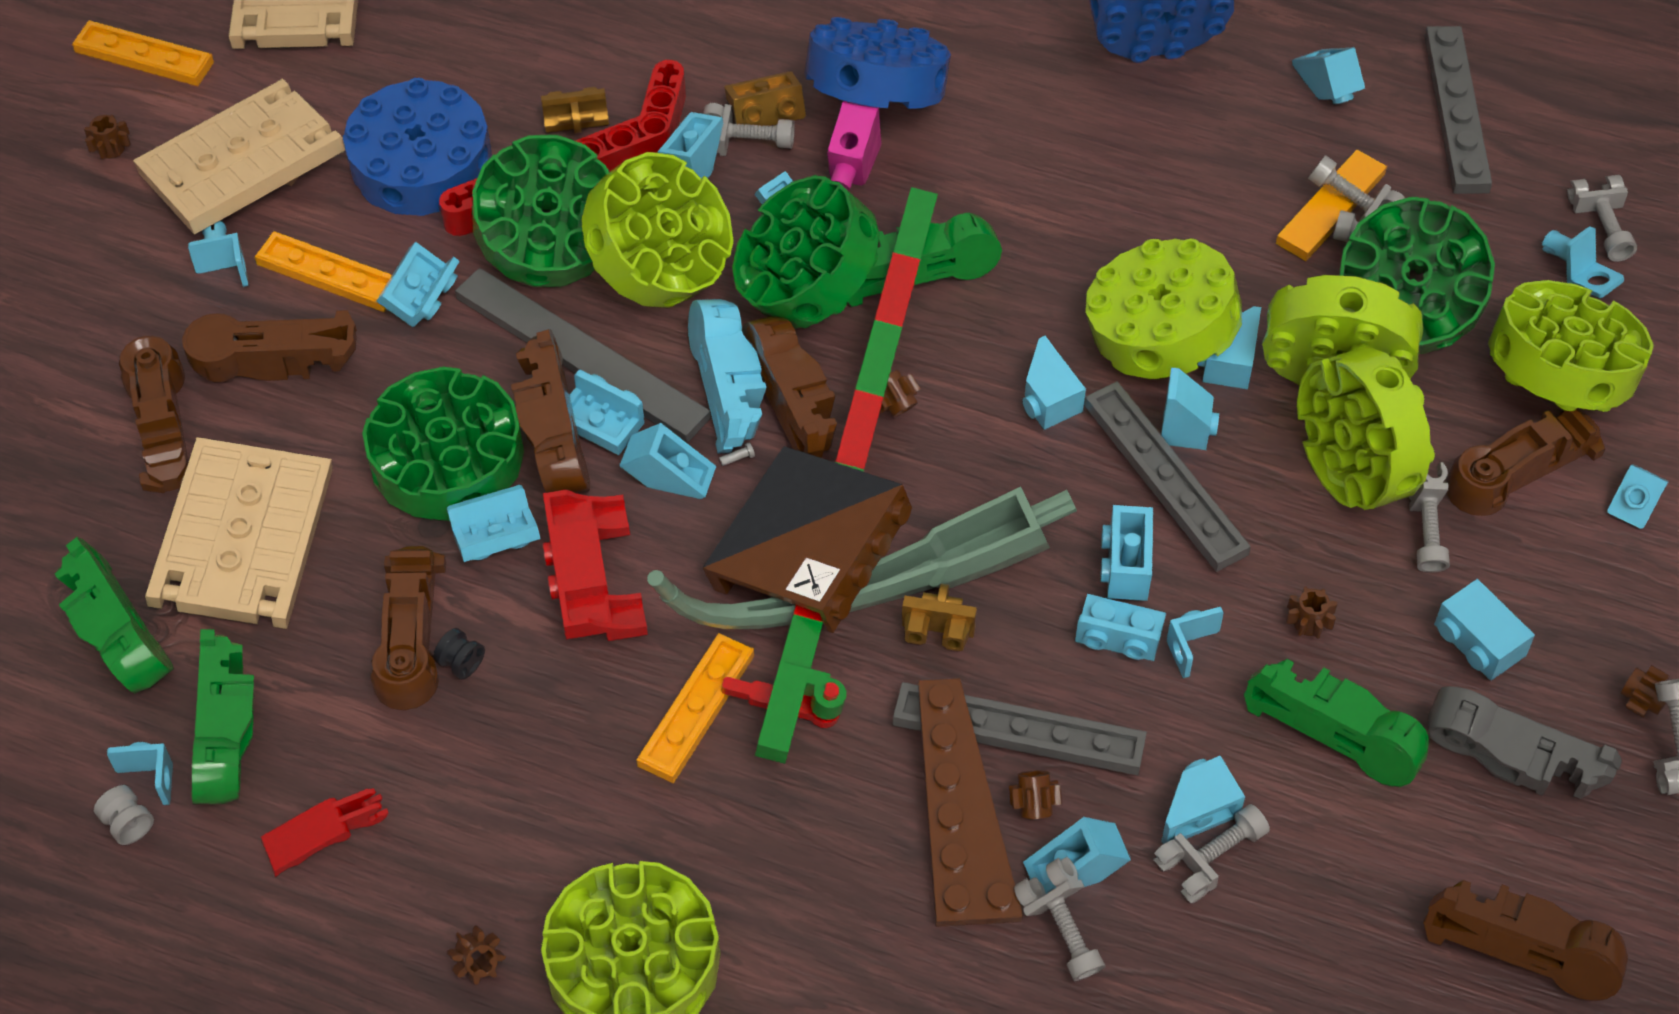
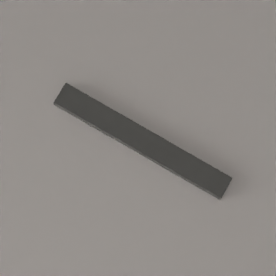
[455,268,711,443]

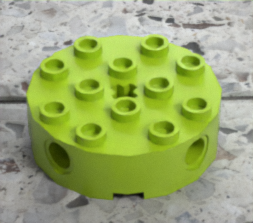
[582,152,734,308]
[1086,239,1242,379]
[1262,275,1423,385]
[1488,280,1654,412]
[1297,346,1435,510]
[541,861,720,1014]

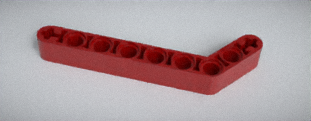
[439,60,686,236]

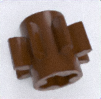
[84,114,131,159]
[879,370,921,418]
[1286,586,1337,639]
[1620,665,1669,718]
[1009,770,1062,819]
[447,926,506,985]

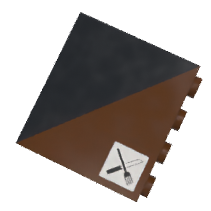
[703,446,912,633]

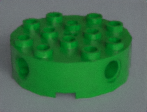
[472,135,609,287]
[732,175,880,329]
[1340,197,1495,354]
[362,367,524,521]

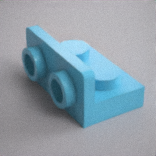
[1075,594,1166,661]

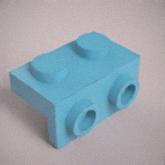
[376,242,460,327]
[570,369,645,455]
[447,485,541,562]

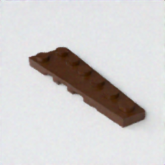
[918,678,1022,927]

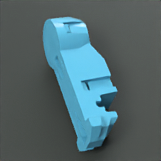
[688,299,766,454]

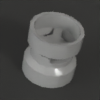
[94,785,154,845]

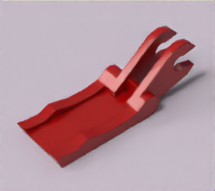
[261,788,389,877]

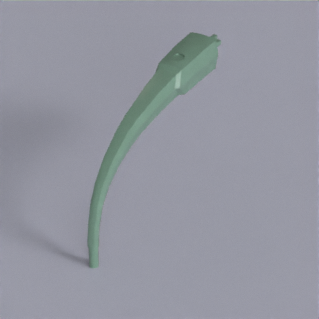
[647,487,1077,629]

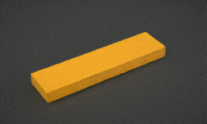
[72,20,214,86]
[1276,150,1387,261]
[255,231,392,312]
[636,633,754,784]

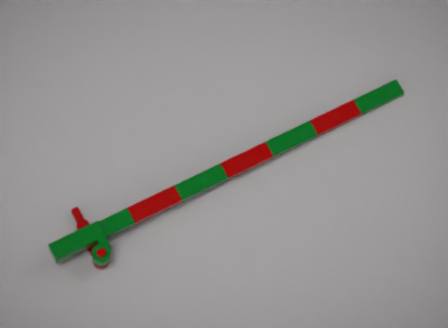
[721,187,938,764]

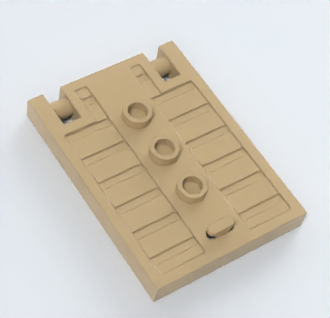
[229,0,358,49]
[133,79,345,235]
[145,437,333,629]

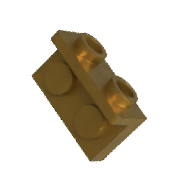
[724,71,806,127]

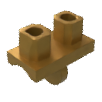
[541,87,609,134]
[902,584,977,651]

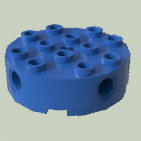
[1089,0,1234,63]
[804,17,951,109]
[343,78,492,216]

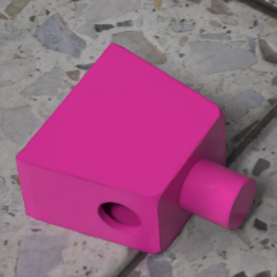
[827,101,881,191]

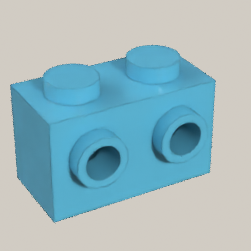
[1100,505,1153,601]
[1434,579,1535,681]

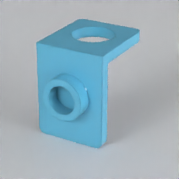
[1608,464,1669,529]
[1167,607,1224,678]
[107,742,173,805]

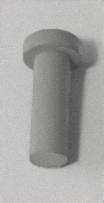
[719,443,755,466]

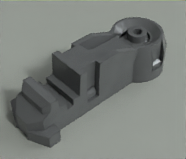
[1428,686,1622,799]

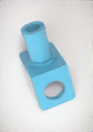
[188,221,249,287]
[1542,226,1624,298]

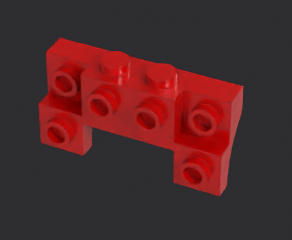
[543,490,648,641]

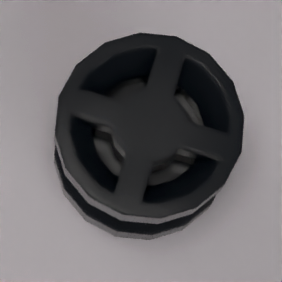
[433,628,485,680]

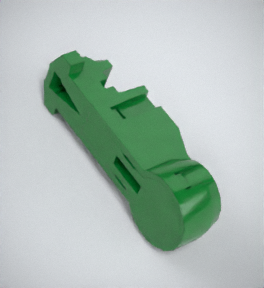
[848,213,1002,307]
[55,537,174,693]
[192,629,255,804]
[1244,659,1429,787]

